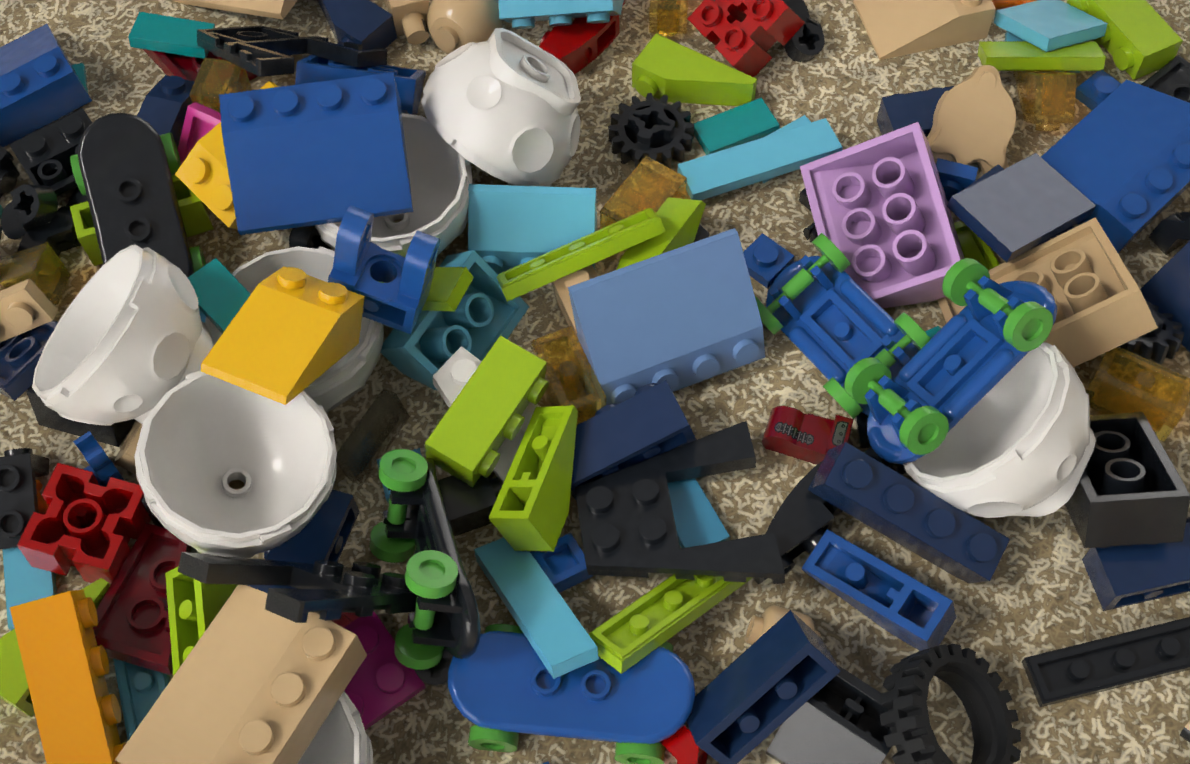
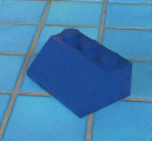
[295,55,426,115]

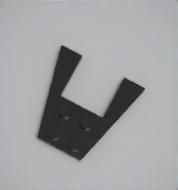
[197,26,387,77]
[575,421,785,584]
[178,552,418,623]

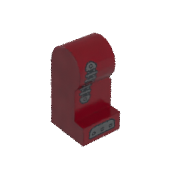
[762,406,854,465]

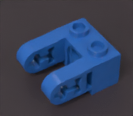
[328,205,440,335]

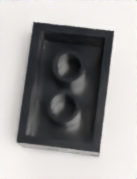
[1065,412,1190,548]

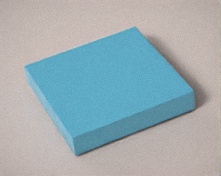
[994,0,1108,52]

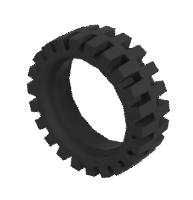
[880,644,1021,764]

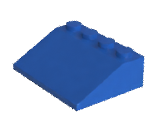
[0,24,92,147]
[219,72,414,235]
[1041,79,1190,253]

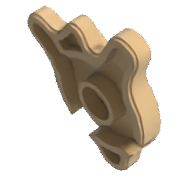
[926,65,1016,174]

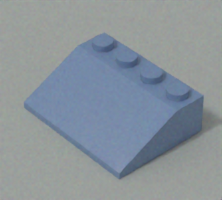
[568,228,765,408]

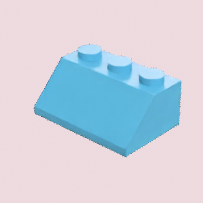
[498,0,624,29]
[468,184,597,274]
[380,250,529,391]

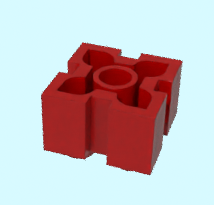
[687,0,805,77]
[17,463,151,584]

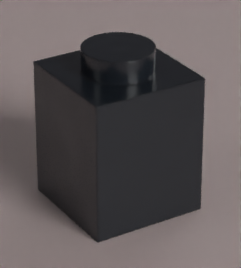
[438,475,501,537]

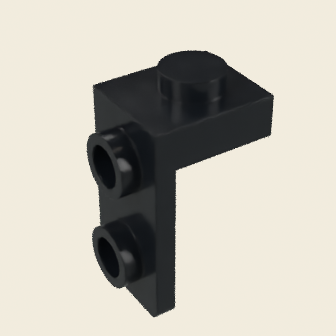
[0,448,49,550]

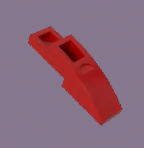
[539,0,625,74]

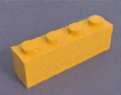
[10,590,126,764]

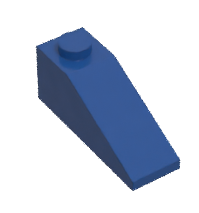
[802,529,956,651]

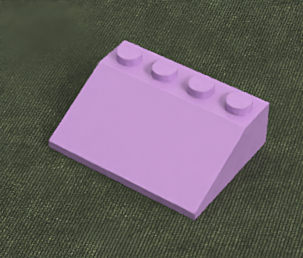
[800,122,964,308]

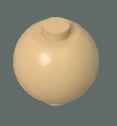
[427,0,503,55]

